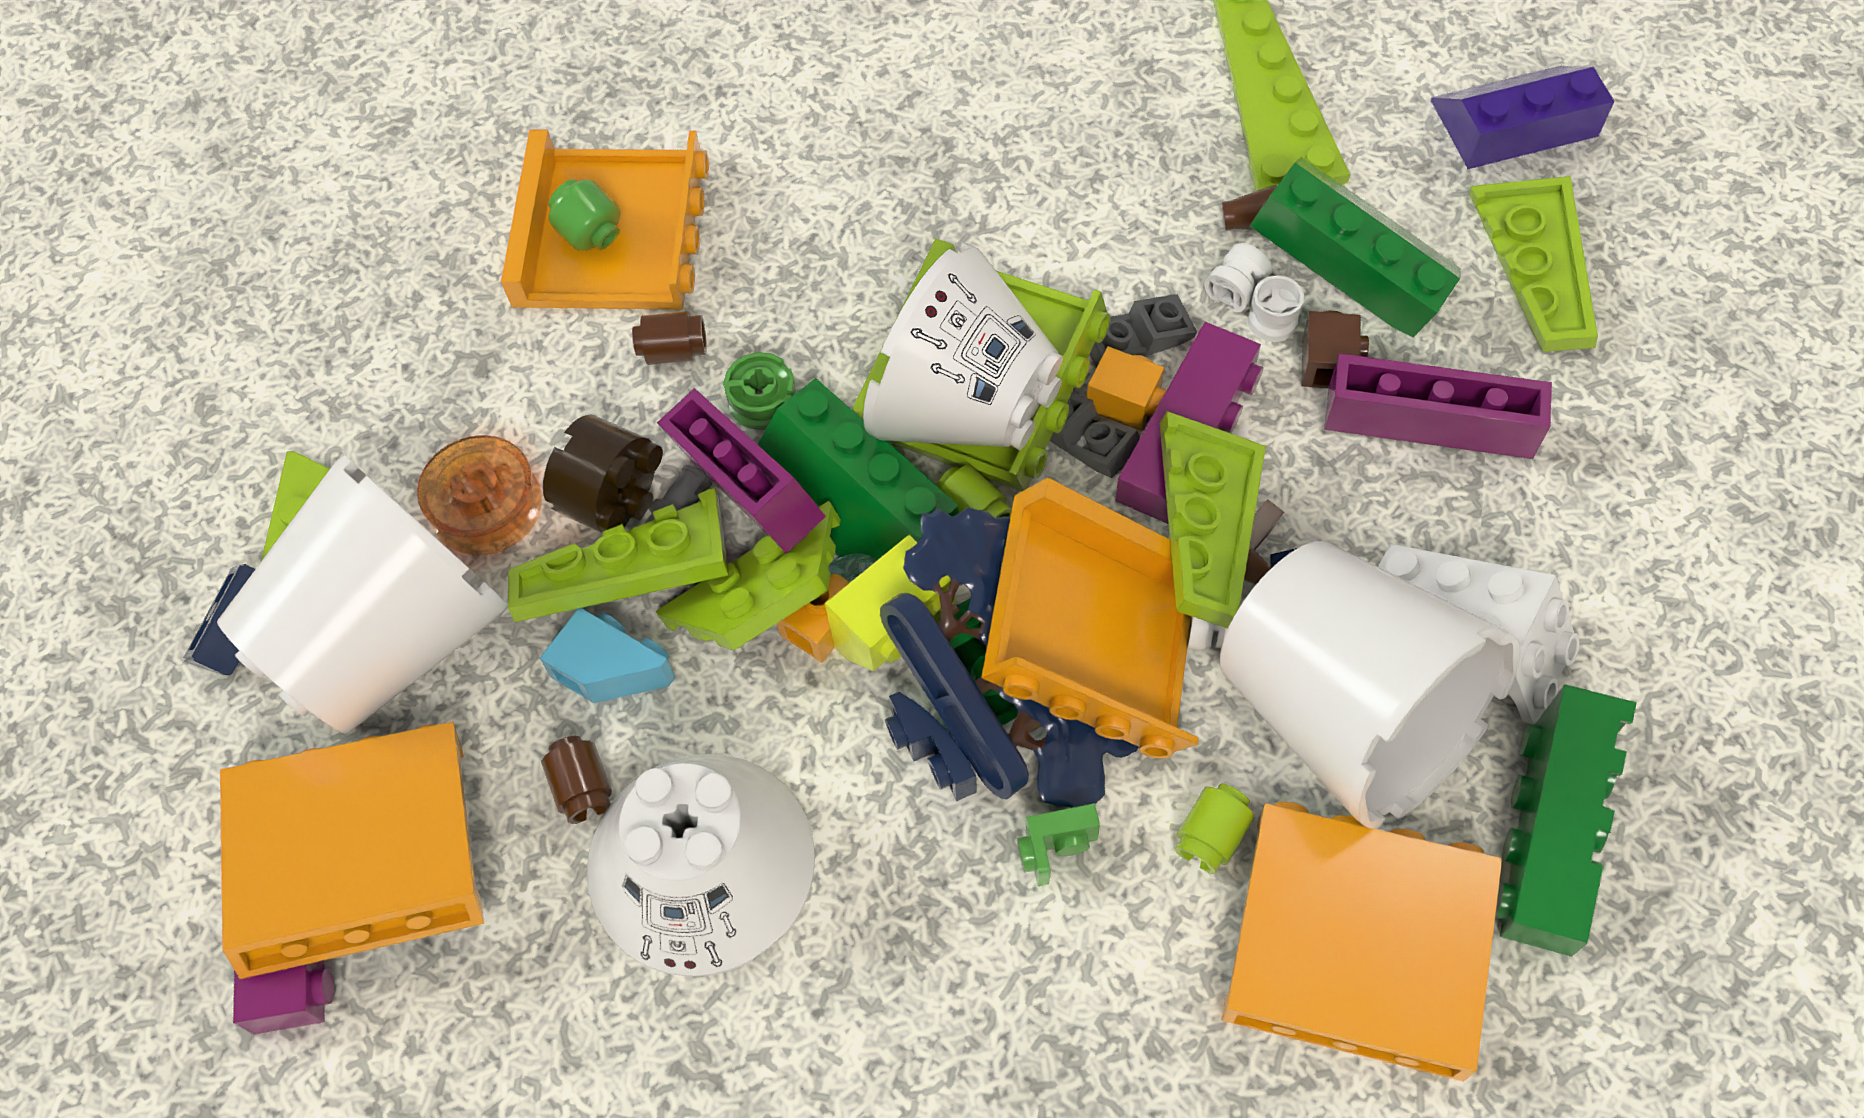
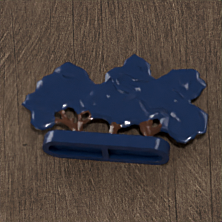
[880,507,1139,808]

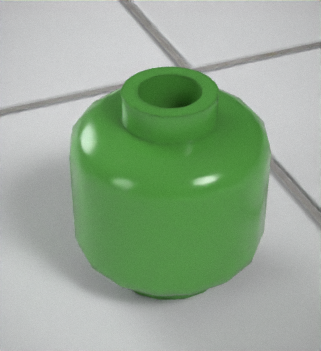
[548,179,620,251]

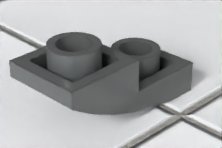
[1090,294,1197,368]
[1050,392,1140,478]

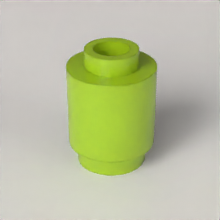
[936,465,1012,518]
[1175,784,1255,874]

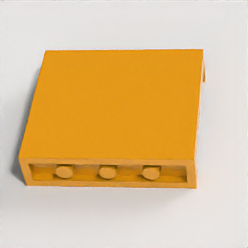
[501,129,709,310]
[982,478,1199,758]
[220,722,485,979]
[1221,802,1502,1082]

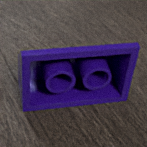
[1430,66,1615,169]

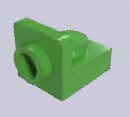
[1017,803,1100,886]

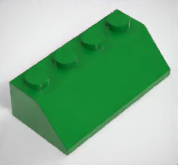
[1250,156,1461,338]
[757,378,959,575]

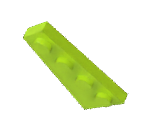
[1469,176,1598,352]
[1160,411,1266,629]
[508,487,728,622]

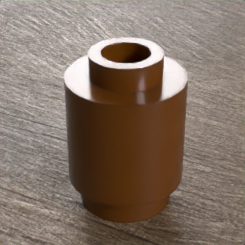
[632,311,707,365]
[541,736,612,824]

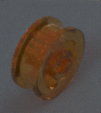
[417,435,542,555]

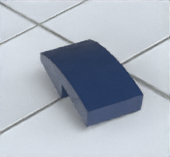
[885,692,977,801]

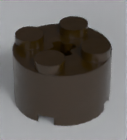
[543,414,663,533]

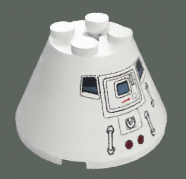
[863,243,1063,450]
[587,754,815,976]

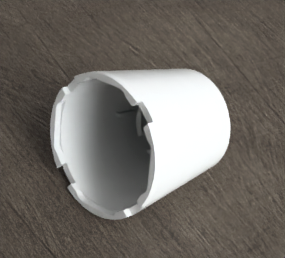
[217,454,509,734]
[1220,541,1521,829]

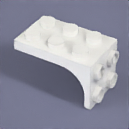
[1378,544,1579,725]

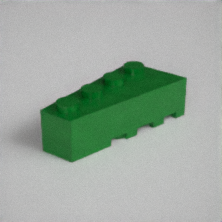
[1495,684,1637,957]

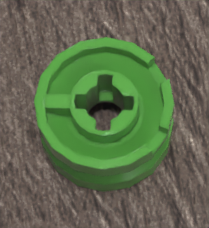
[723,352,796,430]

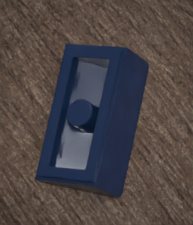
[183,564,256,675]

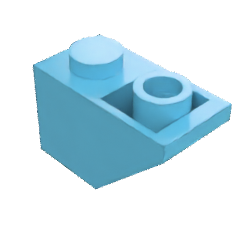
[540,608,675,703]

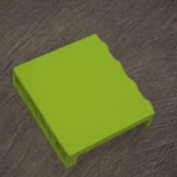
[852,238,1110,492]

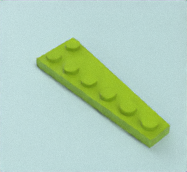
[1213,0,1350,191]

